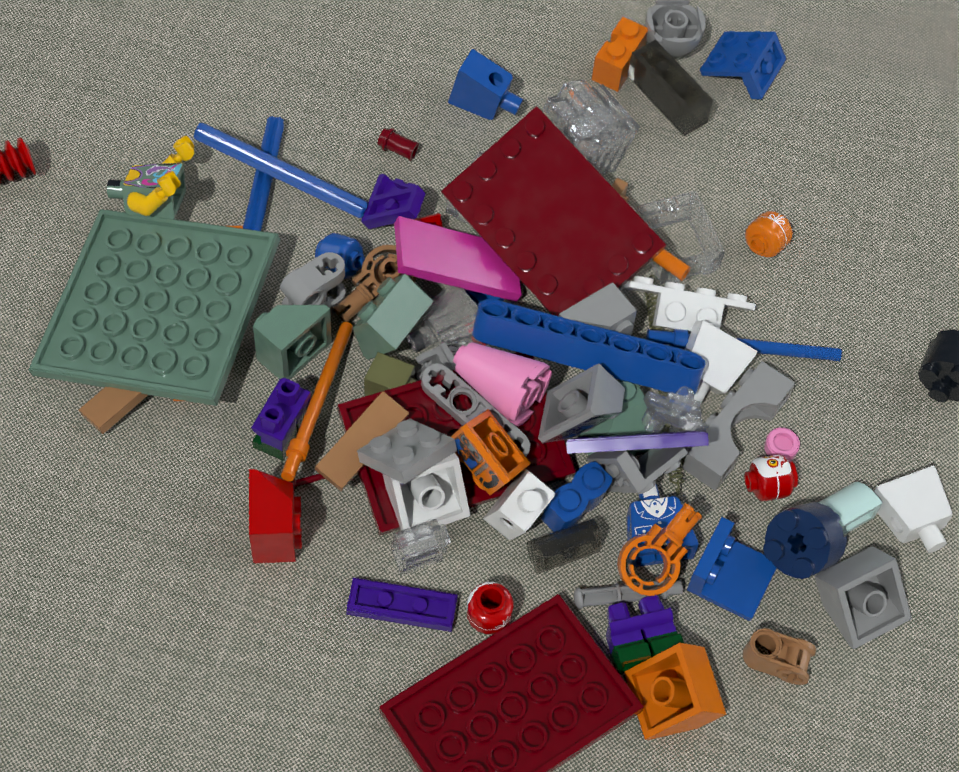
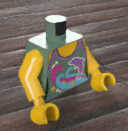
[107,136,194,219]

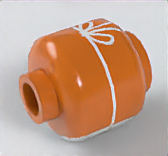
[745,211,793,258]

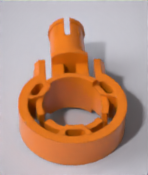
[617,503,702,596]

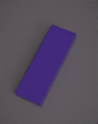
[346,578,458,632]

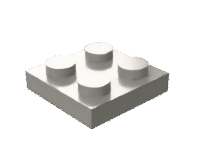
[357,419,457,484]

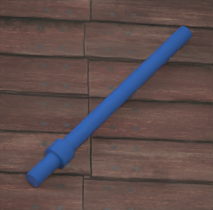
[646,329,842,361]

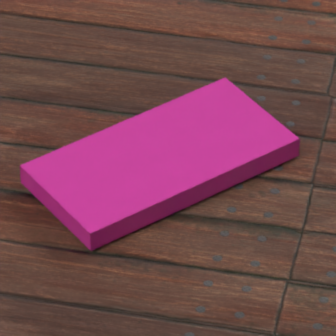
[394,216,522,302]

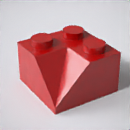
[249,469,302,563]

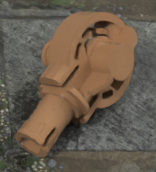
[333,245,417,322]

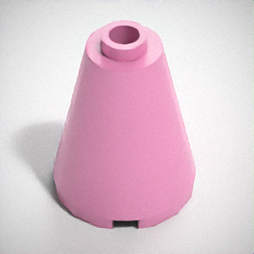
[453,342,552,426]

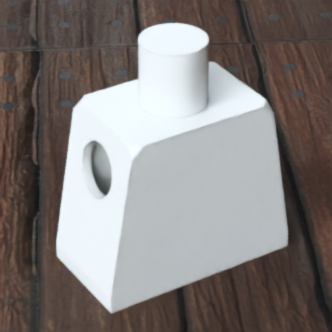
[684,320,758,405]
[874,465,952,553]
[483,469,556,540]

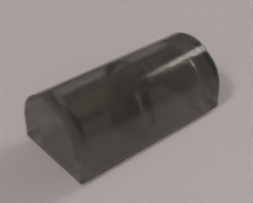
[527,519,602,574]

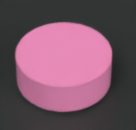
[764,428,800,461]

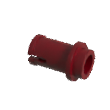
[377,128,419,161]

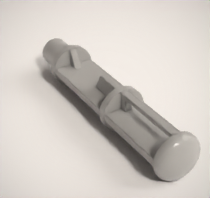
[574,580,683,609]

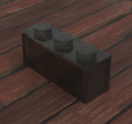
[628,39,713,136]

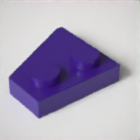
[361,174,426,229]

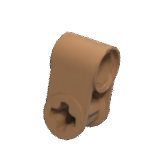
[743,628,816,685]

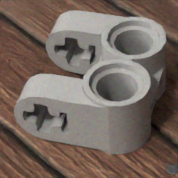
[280,252,346,316]

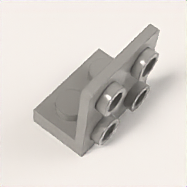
[586,447,688,494]

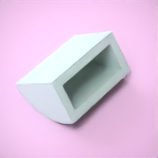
[818,482,882,535]

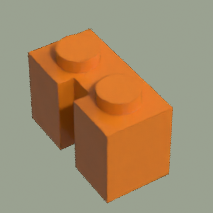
[591,16,648,92]

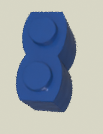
[541,461,613,536]

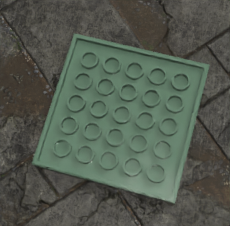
[28,209,280,406]

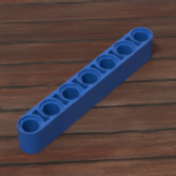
[472,299,706,397]

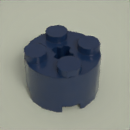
[763,502,847,579]

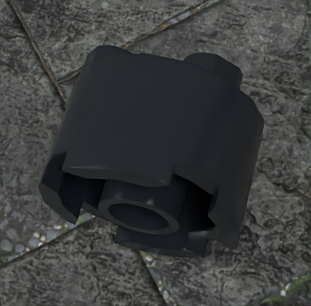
[918,330,959,402]

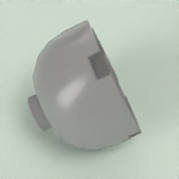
[645,0,706,58]

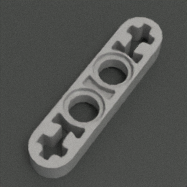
[421,363,530,457]

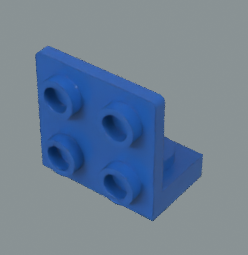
[700,31,786,99]
[687,517,776,621]

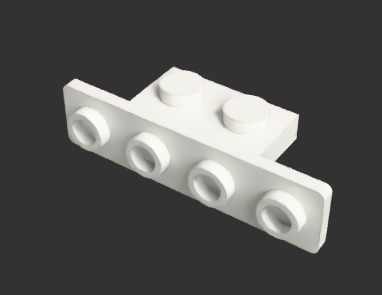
[623,276,756,332]

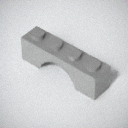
[682,361,795,491]

